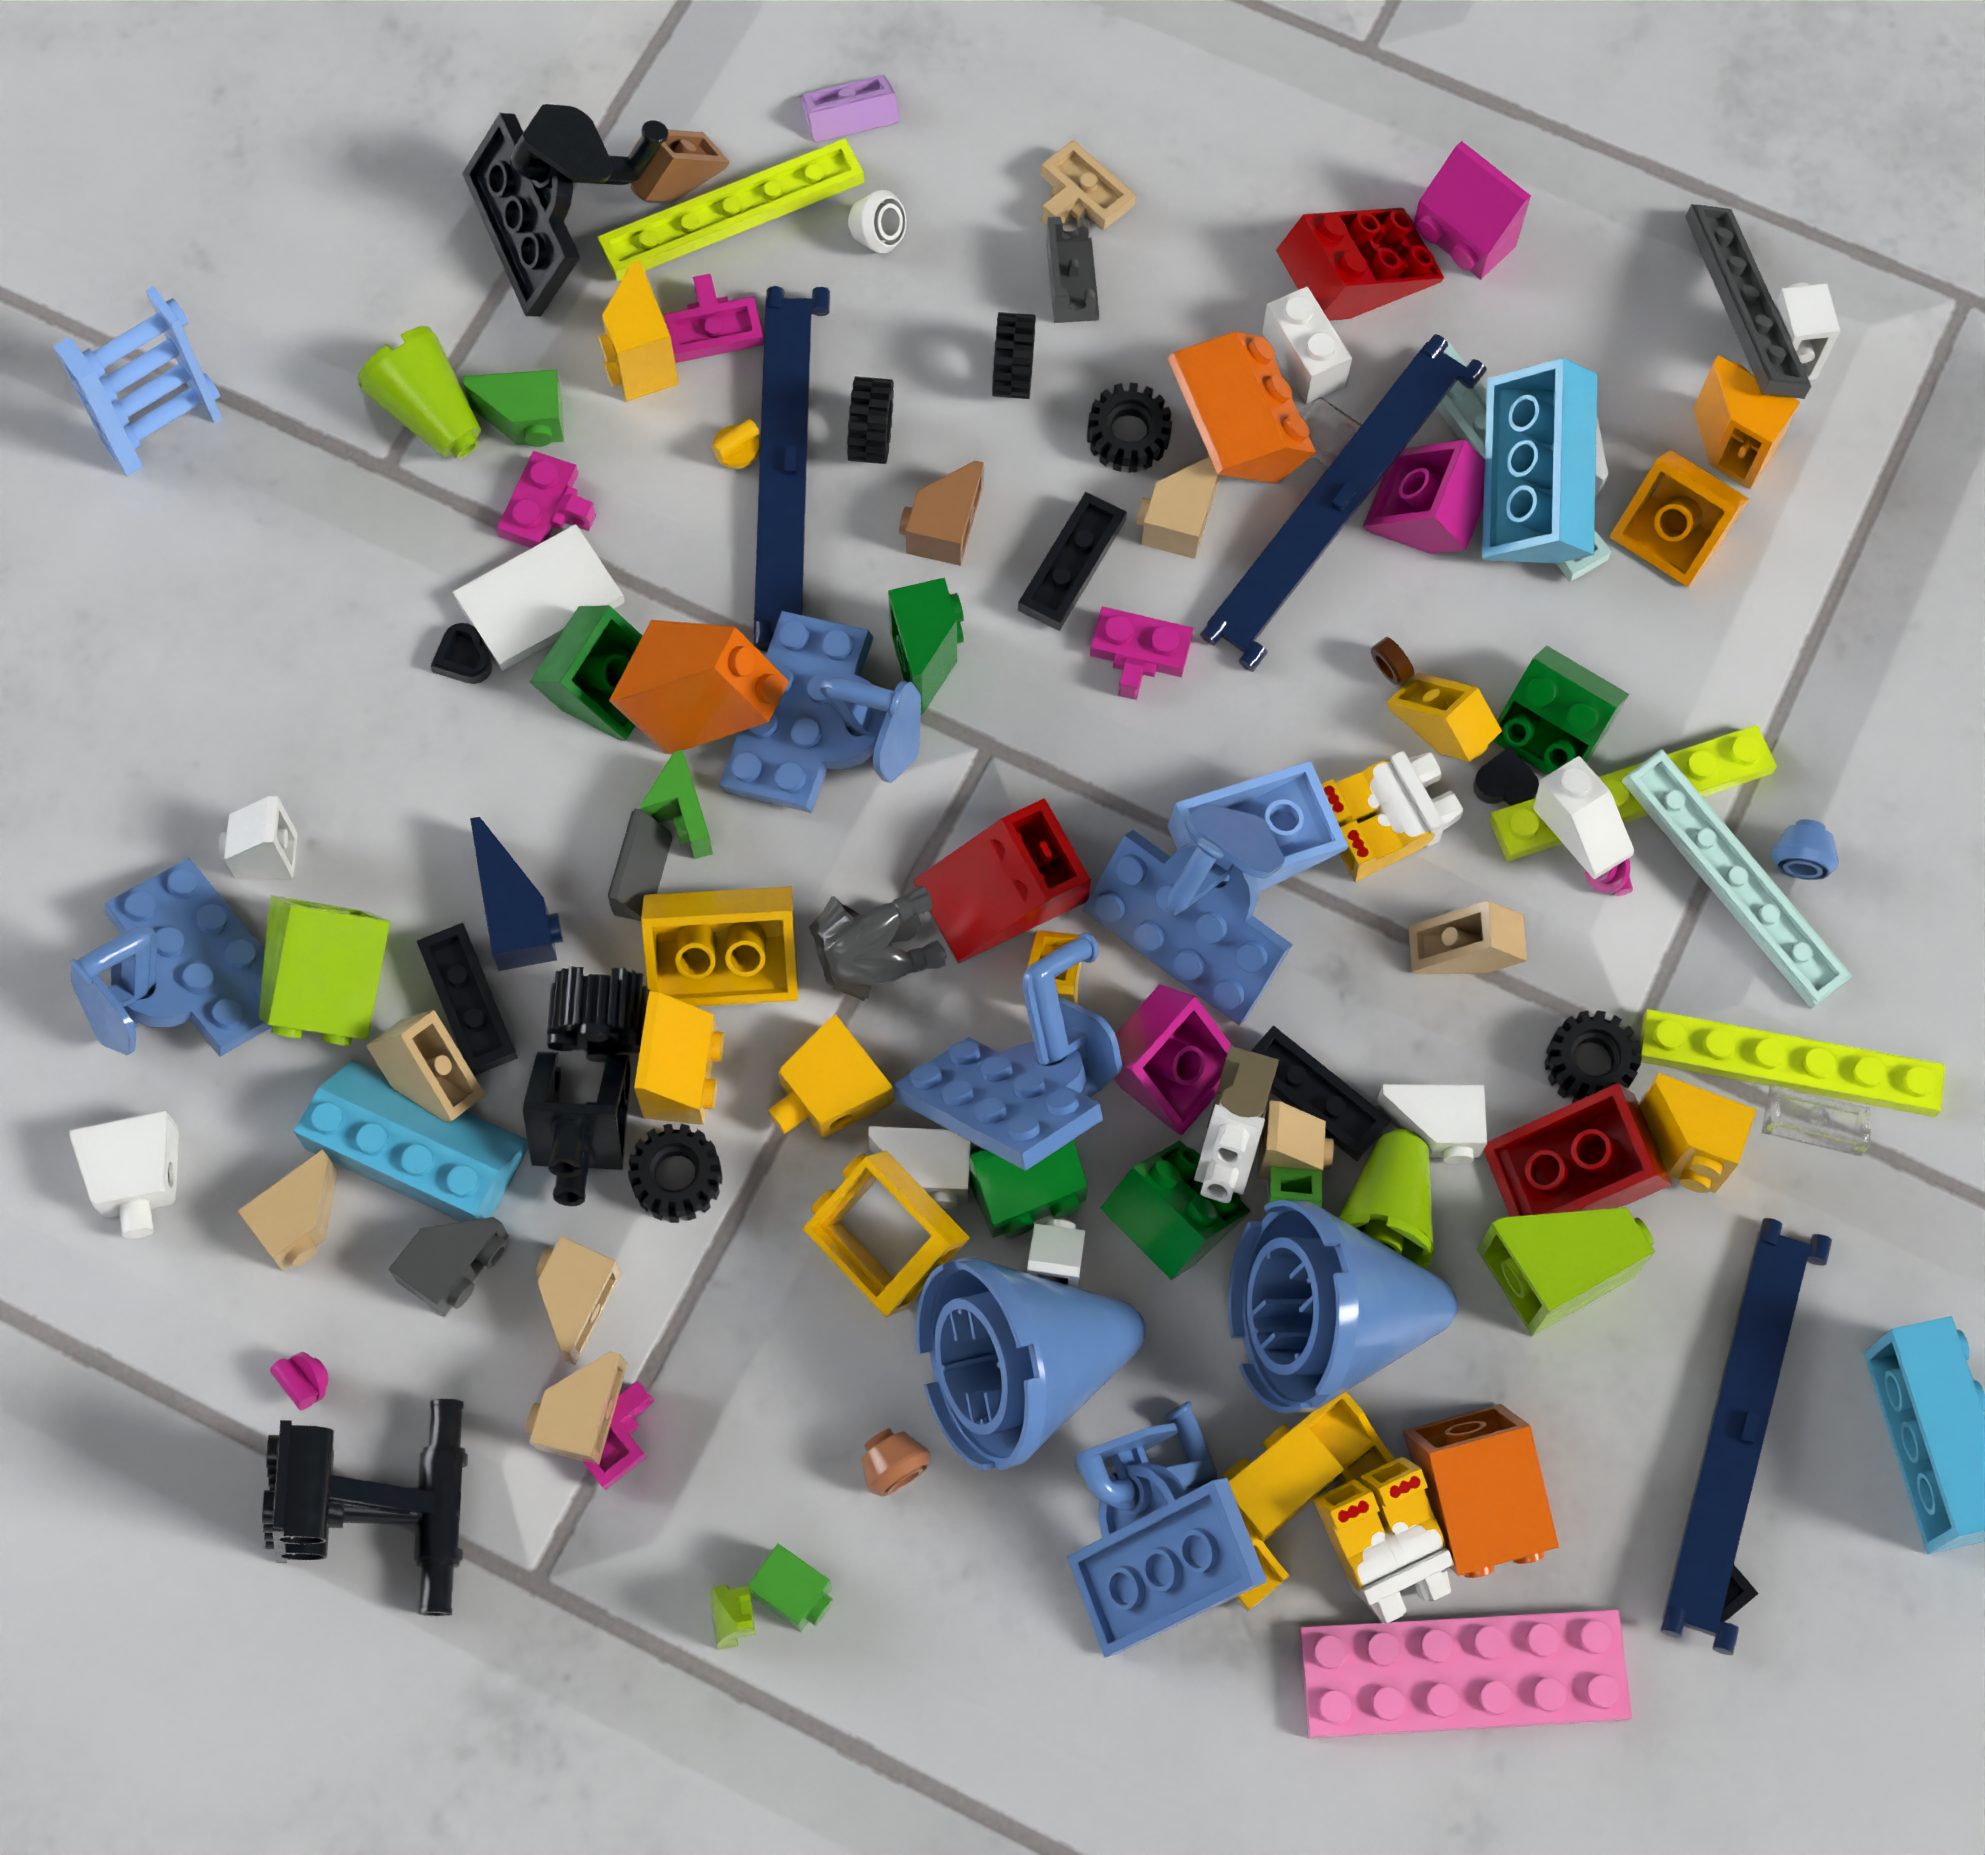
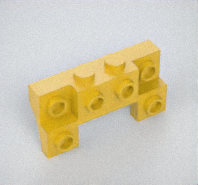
[1222,1392,1396,1612]

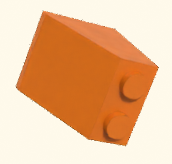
[609,620,789,754]
[1403,1404,1559,1578]

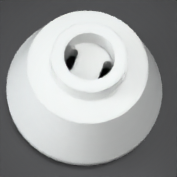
[848,190,907,253]

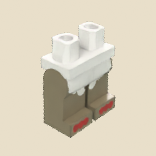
[1194,1045,1279,1203]

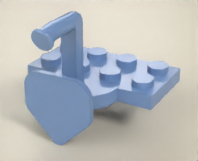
[719,611,921,813]
[1082,804,1293,1025]
[70,858,272,1057]
[892,933,1123,1171]
[1067,1401,1267,1658]

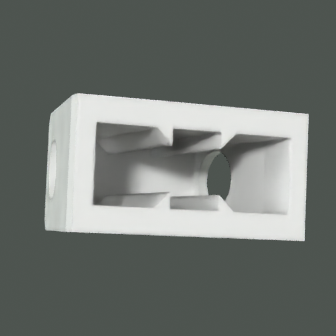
[69,1111,179,1239]

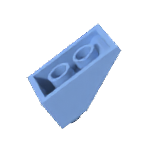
[1167,761,1348,893]

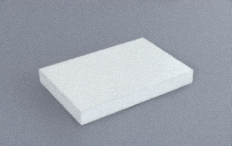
[453,524,625,671]

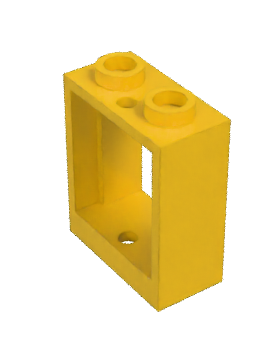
[802,1150,970,1317]

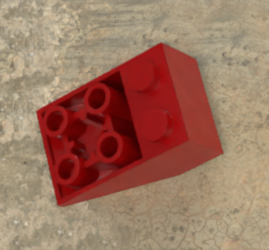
[1276,208,1444,321]
[913,798,1091,964]

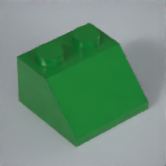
[888,577,964,715]
[530,605,643,741]
[969,1140,1088,1238]

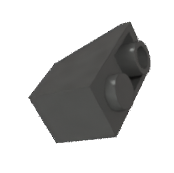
[388,1217,508,1317]

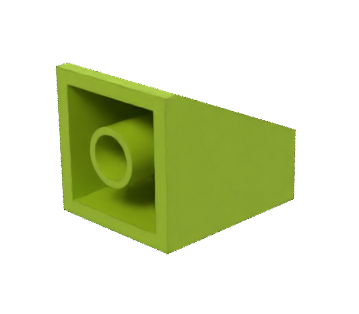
[258,895,390,1046]
[1477,1207,1655,1336]

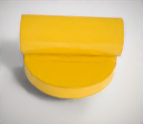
[711,418,760,469]

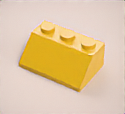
[641,886,799,1007]

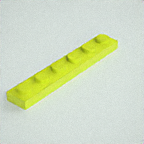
[597,138,865,282]
[1489,725,1777,862]
[1638,1009,1945,1117]

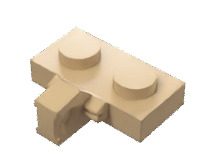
[1040,140,1136,230]

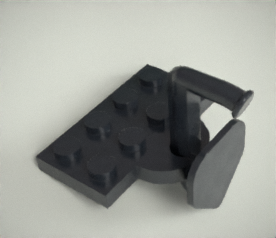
[462,104,669,317]

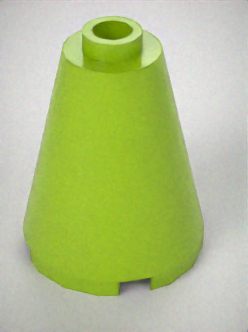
[357,326,481,459]
[1338,1129,1434,1269]

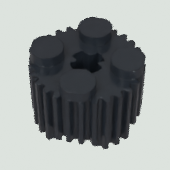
[547,966,651,1062]

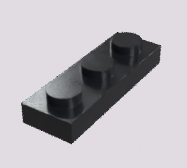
[1018,491,1127,631]
[417,923,518,1076]
[1251,1025,1391,1161]

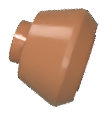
[861,1428,930,1497]

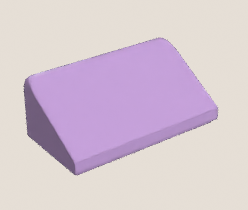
[800,75,899,142]

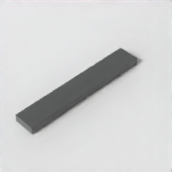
[1685,204,1812,399]

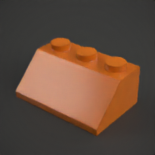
[1167,331,1316,484]

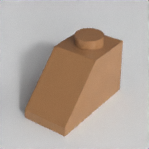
[628,129,730,202]
[899,461,984,566]

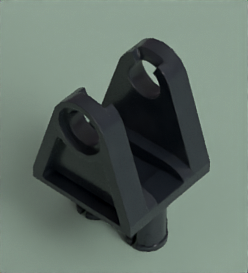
[523,1051,631,1206]

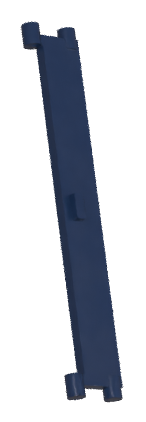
[753,286,830,650]
[1200,334,1487,672]
[1660,1218,1832,1655]

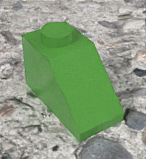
[463,369,564,447]

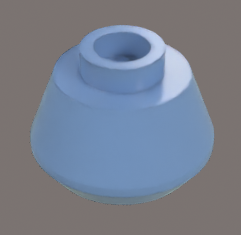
[1770,819,1839,880]

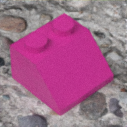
[1413,141,1531,280]
[1363,440,1485,554]
[1114,984,1232,1135]

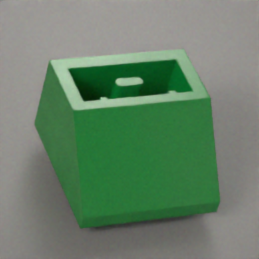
[1493,645,1629,775]
[1100,1140,1251,1280]

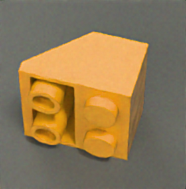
[1693,355,1800,489]

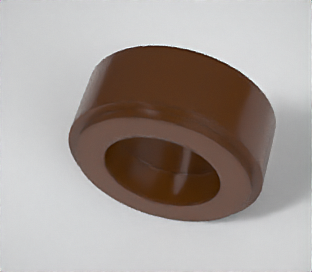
[1371,637,1414,685]

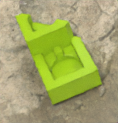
[710,1585,756,1650]

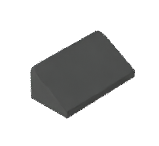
[608,808,672,921]

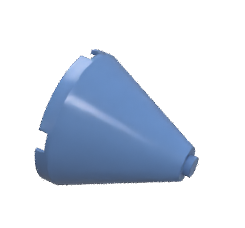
[1228,1200,1458,1413]
[916,1258,1146,1471]

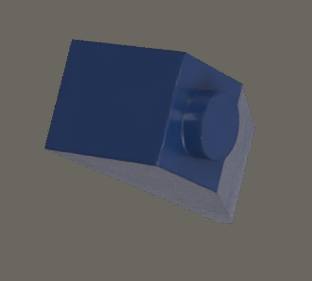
[470,817,563,971]

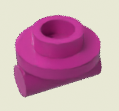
[1585,858,1633,896]
[270,1352,328,1410]

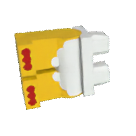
[1321,750,1463,882]
[1313,1456,1454,1624]

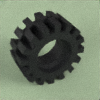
[992,312,1036,399]
[847,376,894,464]
[1087,382,1172,473]
[1544,1010,1642,1103]
[628,1124,723,1223]

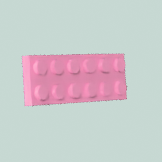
[1299,1610,1632,1739]

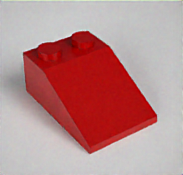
[1483,1082,1673,1217]

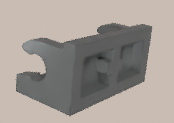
[1046,217,1099,323]

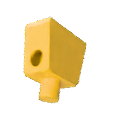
[767,1014,894,1137]

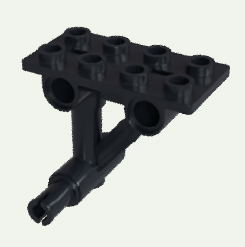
[262,1399,468,1616]

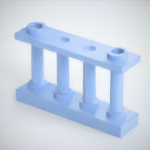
[53,286,222,476]

